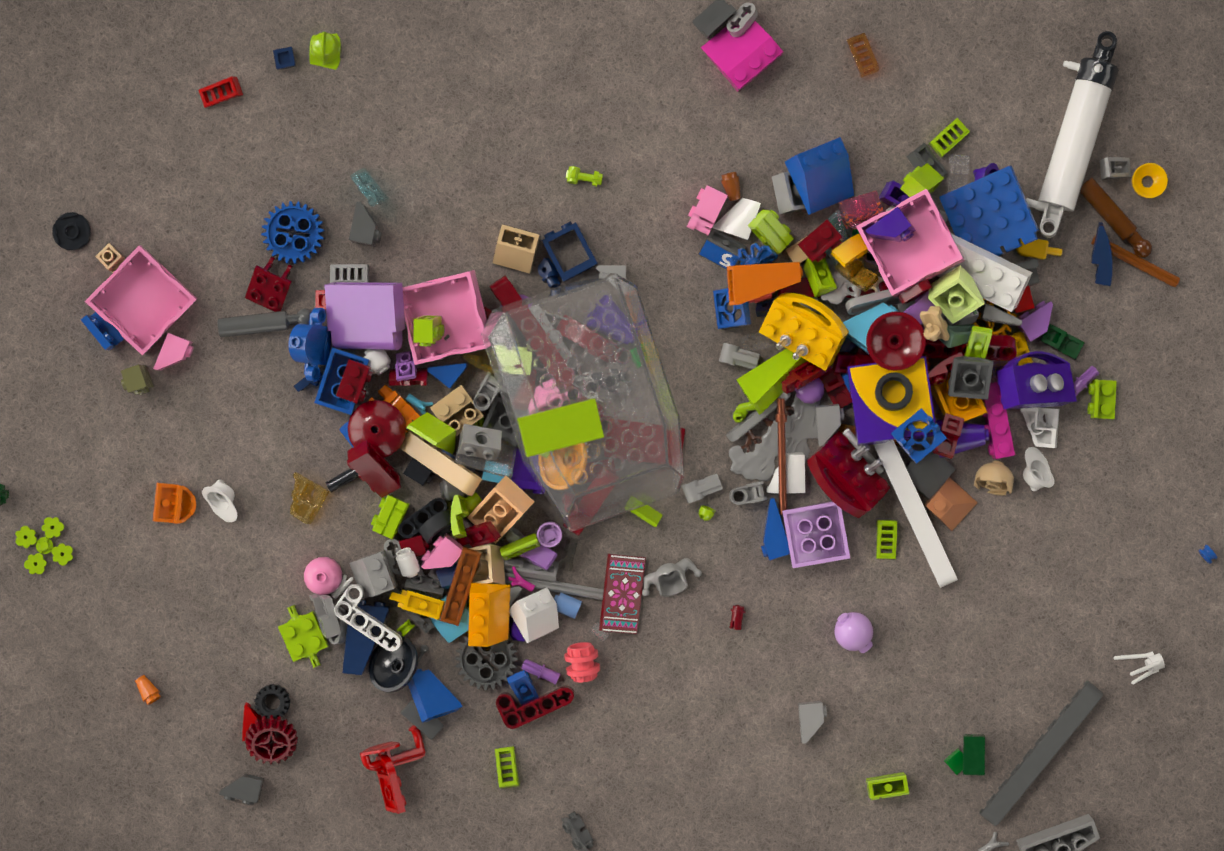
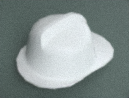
[1023,447,1054,491]
[202,479,238,522]

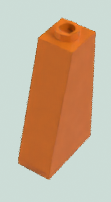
[727,262,803,306]

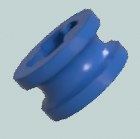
[1198,545,1217,564]

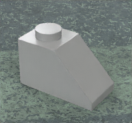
[815,404,844,446]
[798,701,827,743]

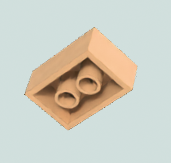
[467,476,535,544]

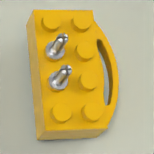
[759,293,849,371]

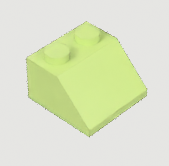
[928,265,984,324]

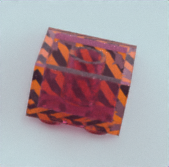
[838,190,884,229]

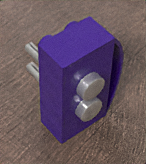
[997,351,1077,409]

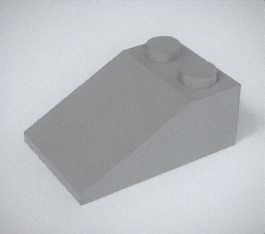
[772,172,839,215]

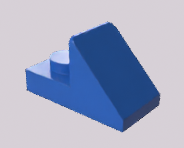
[507,670,539,705]

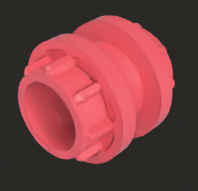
[564,642,600,683]

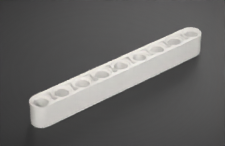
[873,440,958,588]

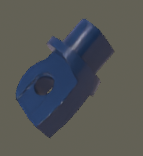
[538,258,561,288]
[756,296,775,317]
[294,372,323,392]

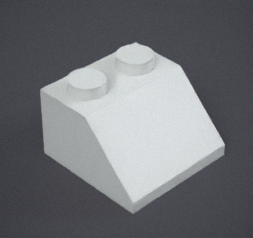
[509,588,559,643]

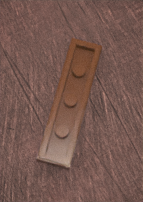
[440,547,482,626]

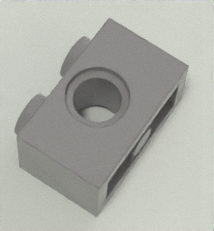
[458,424,502,461]

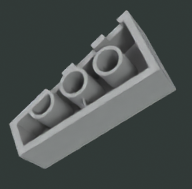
[1016,814,1100,851]

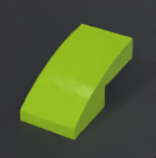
[451,495,469,538]

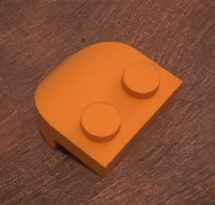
[153,483,196,524]

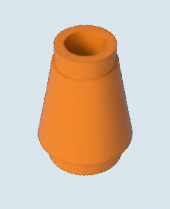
[135,675,161,705]

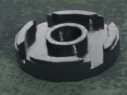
[52,212,91,251]

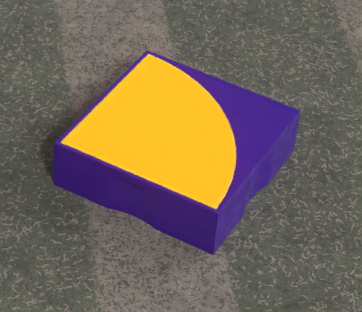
[847,356,936,446]

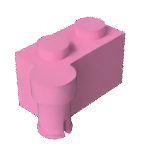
[687,185,728,236]

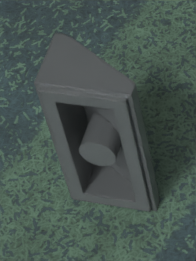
[907,143,948,177]

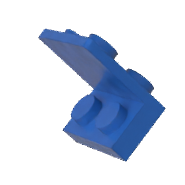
[81,312,124,351]

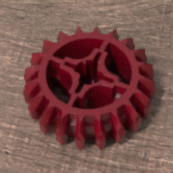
[245,715,298,765]

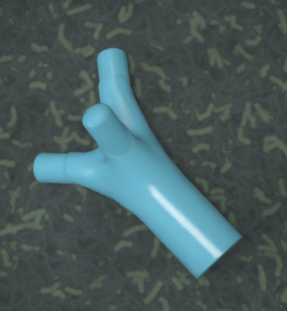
[406,394,433,415]

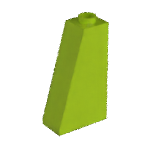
[736,348,807,415]

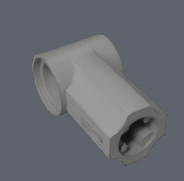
[719,343,760,369]
[681,474,723,504]

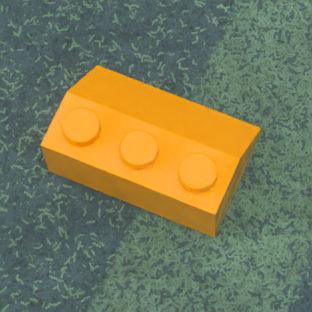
[468,583,510,647]

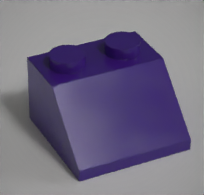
[865,207,916,242]

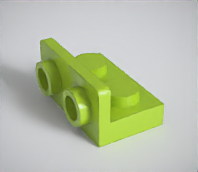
[1087,379,1117,419]

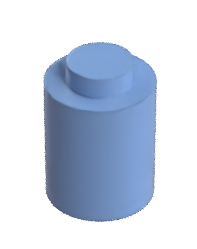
[554,592,582,619]

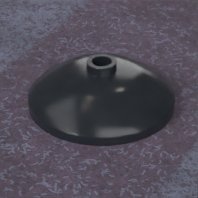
[369,636,418,693]

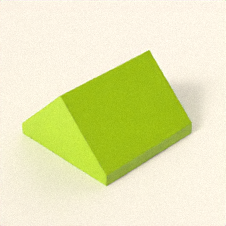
[407,412,456,454]

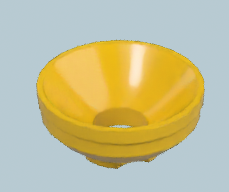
[1132,163,1168,198]

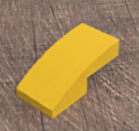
[831,234,869,268]

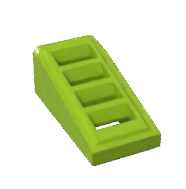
[928,118,970,158]
[876,520,897,559]
[495,746,520,789]

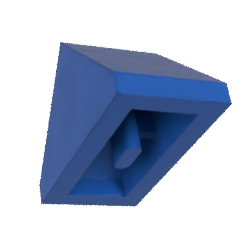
[428,363,467,389]

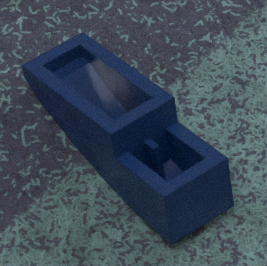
[1091,222,1113,286]

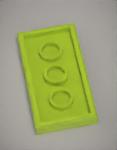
[517,398,604,457]

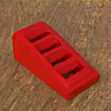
[198,76,243,108]

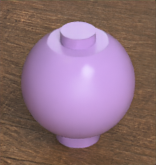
[834,612,873,653]

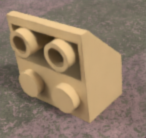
[493,225,540,274]
[430,385,484,436]

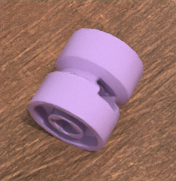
[537,521,563,547]

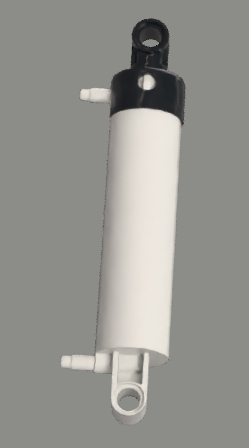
[1026,31,1119,238]

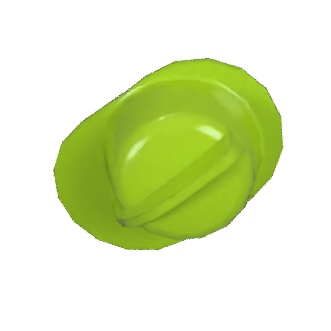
[309,32,341,70]

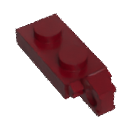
[782,361,831,394]
[456,521,501,548]

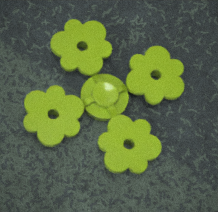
[15,517,73,574]

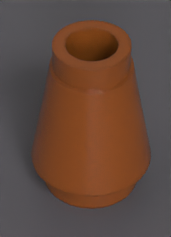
[720,172,741,201]

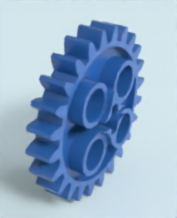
[261,201,325,264]

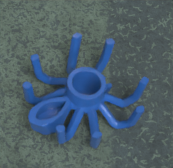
[730,243,778,266]

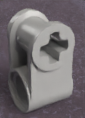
[473,371,505,410]
[729,481,767,505]

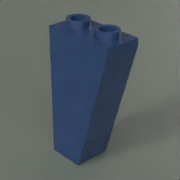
[342,600,390,675]

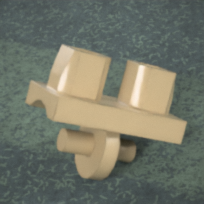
[919,306,950,341]

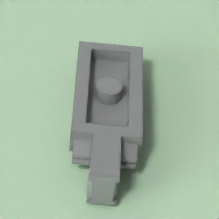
[504,557,559,582]

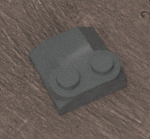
[948,356,994,399]
[482,396,530,447]

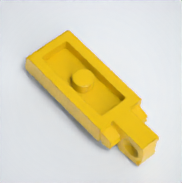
[389,590,445,620]

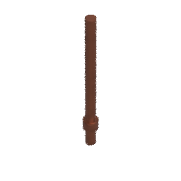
[775,398,787,515]

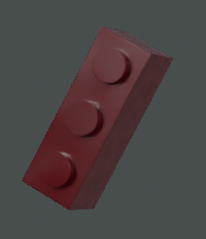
[347,440,401,498]

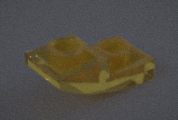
[835,259,879,292]

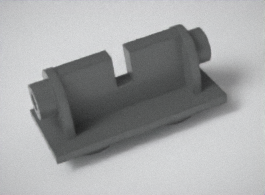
[404,575,444,599]
[561,811,594,851]

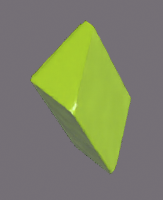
[803,257,837,297]
[624,494,663,527]
[500,533,540,560]

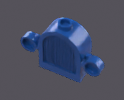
[289,308,331,382]

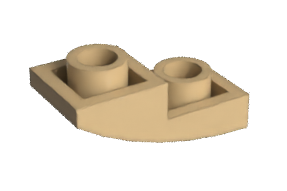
[95,243,126,273]

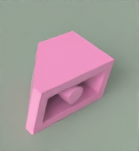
[153,333,194,370]

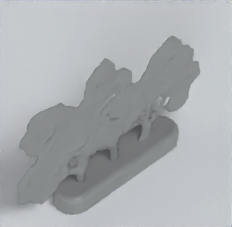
[821,257,917,315]

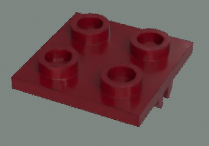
[245,256,293,312]

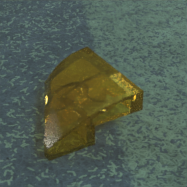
[290,472,330,524]

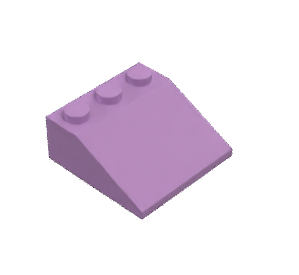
[782,501,850,568]

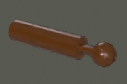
[1080,177,1152,258]

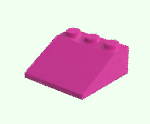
[701,12,783,92]

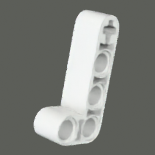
[334,584,402,651]

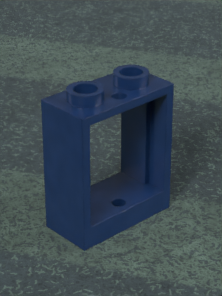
[542,221,598,282]

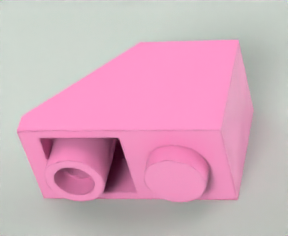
[421,533,463,569]

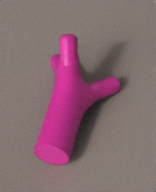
[508,566,535,592]

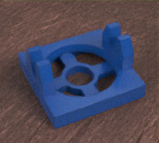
[713,288,751,329]
[891,408,947,464]

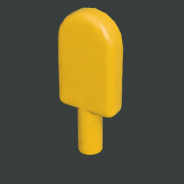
[1016,238,1062,260]

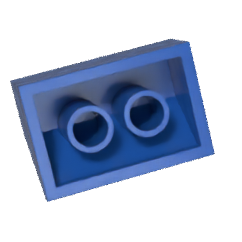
[314,348,369,415]

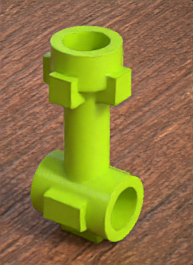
[566,166,603,187]

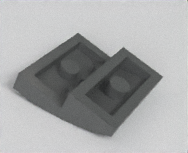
[906,447,955,500]

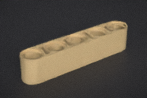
[400,431,482,496]

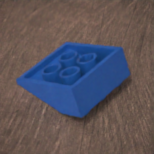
[785,137,854,215]

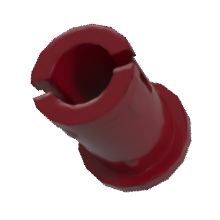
[729,605,746,630]

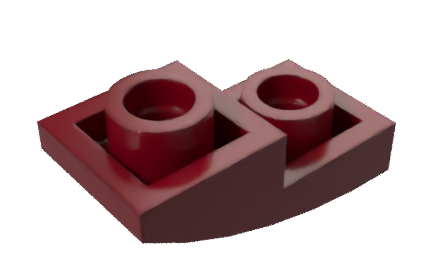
[928,353,963,386]

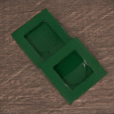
[1041,324,1085,360]

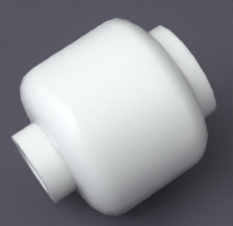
[363,349,391,376]

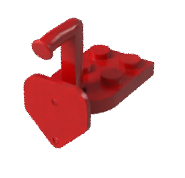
[360,725,426,814]

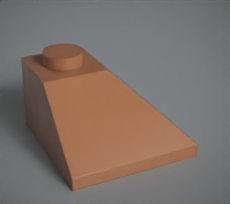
[924,477,978,531]

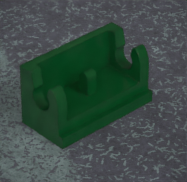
[963,734,985,775]

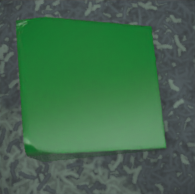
[944,748,963,775]

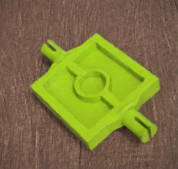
[278,605,329,668]

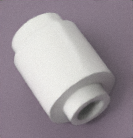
[396,548,420,578]

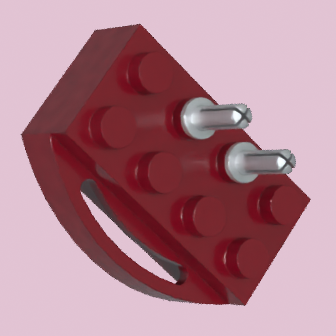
[807,431,891,518]

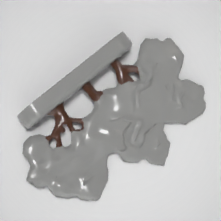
[726,392,821,481]

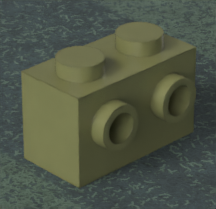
[121,364,154,395]

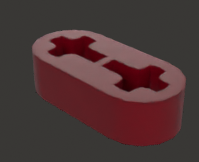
[898,279,932,305]

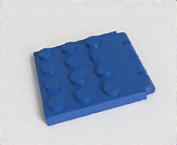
[939,165,1039,256]

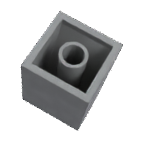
[349,550,399,599]

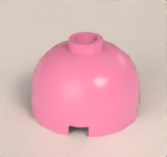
[304,557,343,595]

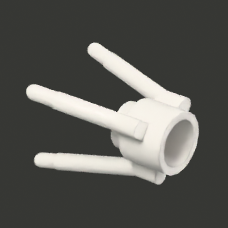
[1114,651,1165,684]

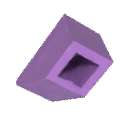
[1018,301,1053,342]

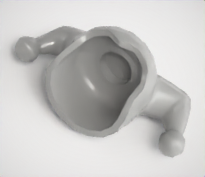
[642,558,702,597]

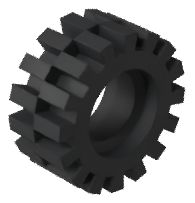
[254,684,291,719]

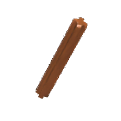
[1091,235,1180,287]

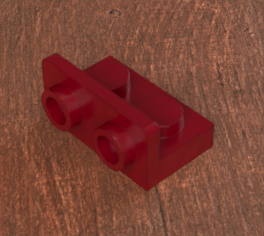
[797,219,842,262]
[336,359,373,404]

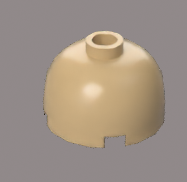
[974,461,1014,496]

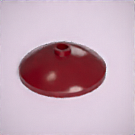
[866,311,926,371]
[348,400,406,458]

